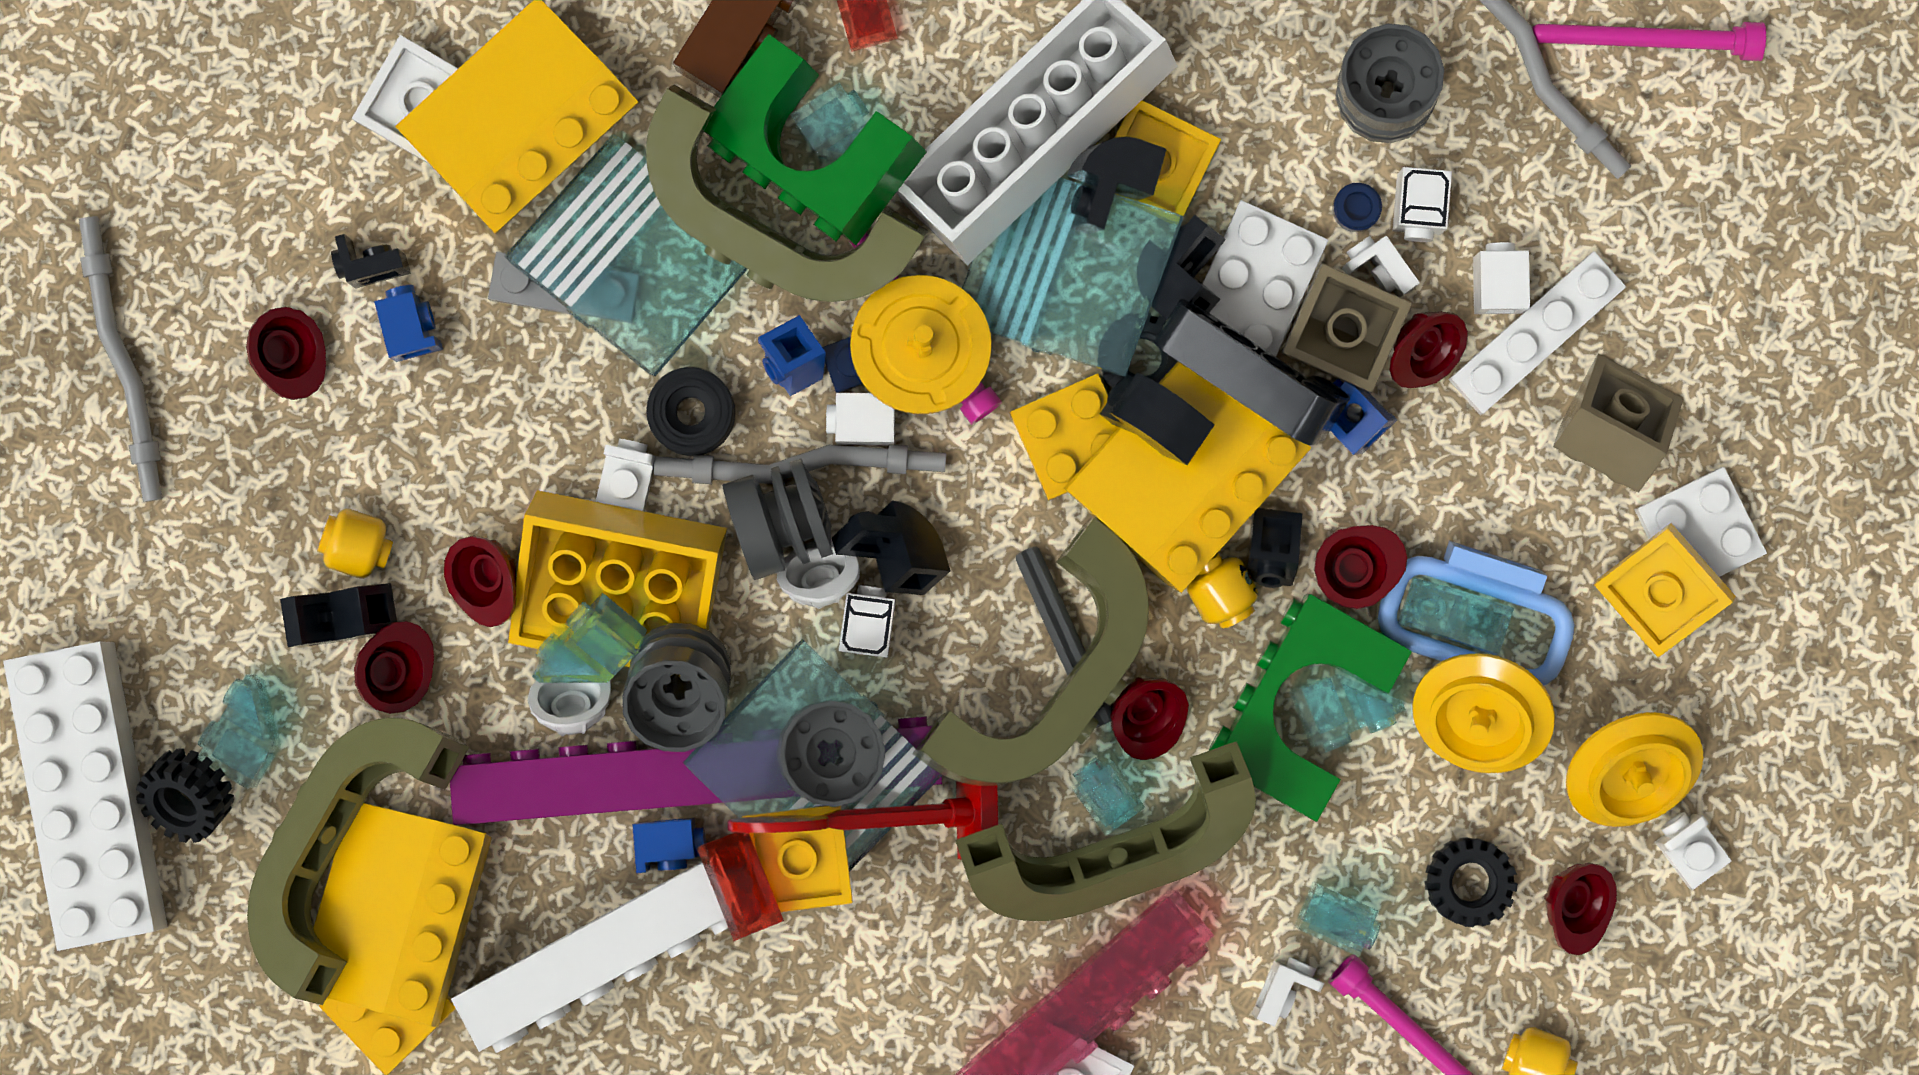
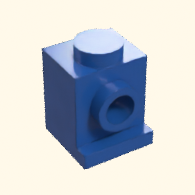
[374,285,443,362]
[758,315,826,397]
[1330,379,1397,455]
[632,817,706,873]

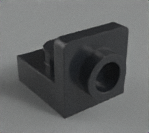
[331,234,411,289]
[1246,508,1303,588]

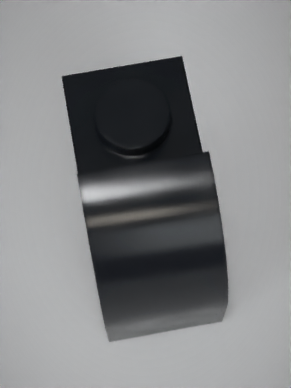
[1067,137,1167,234]
[1138,215,1226,320]
[1099,372,1215,465]
[831,500,951,595]
[280,583,397,647]

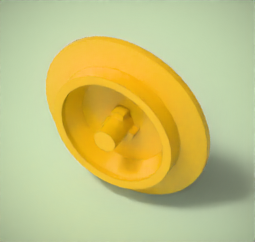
[850,275,991,414]
[1412,653,1555,773]
[1566,712,1704,827]

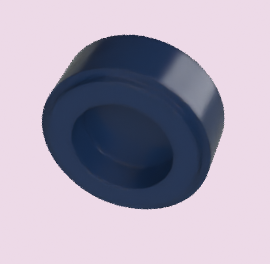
[1332,183,1382,232]

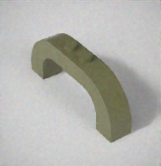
[646,84,928,302]
[912,517,1149,786]
[247,718,470,1005]
[956,742,1256,921]

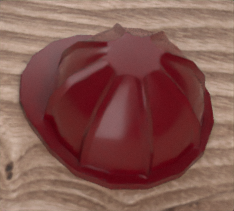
[246,307,326,400]
[1389,311,1468,388]
[1314,525,1407,609]
[444,535,517,627]
[354,621,434,714]
[1110,677,1189,760]
[1543,863,1617,955]

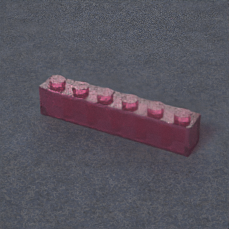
[953,890,1214,1075]

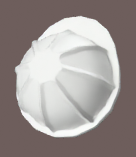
[777,540,860,609]
[527,657,611,736]

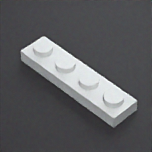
[1448,251,1626,415]

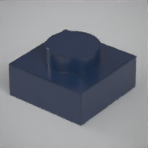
[822,337,863,393]

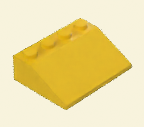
[395,0,638,234]
[1064,361,1311,593]
[508,490,727,675]
[313,803,492,1027]

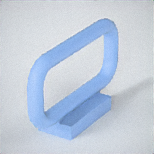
[1378,541,1575,686]

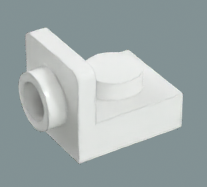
[1342,236,1420,298]
[596,438,655,512]
[1655,812,1732,890]
[1251,957,1324,1027]

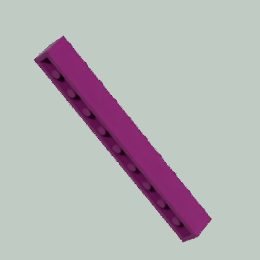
[450,716,942,825]

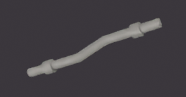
[1479,0,1631,180]
[79,216,162,502]
[654,444,946,485]

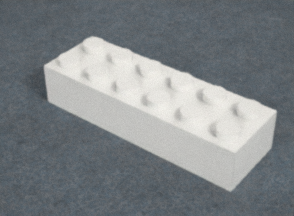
[896,0,1177,266]
[3,641,168,951]
[451,851,749,1053]

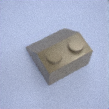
[1282,263,1412,393]
[1553,353,1683,493]

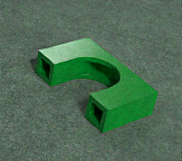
[704,34,927,245]
[1209,594,1412,822]

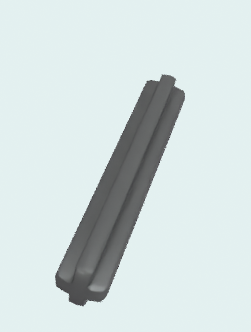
[1016,546,1112,728]

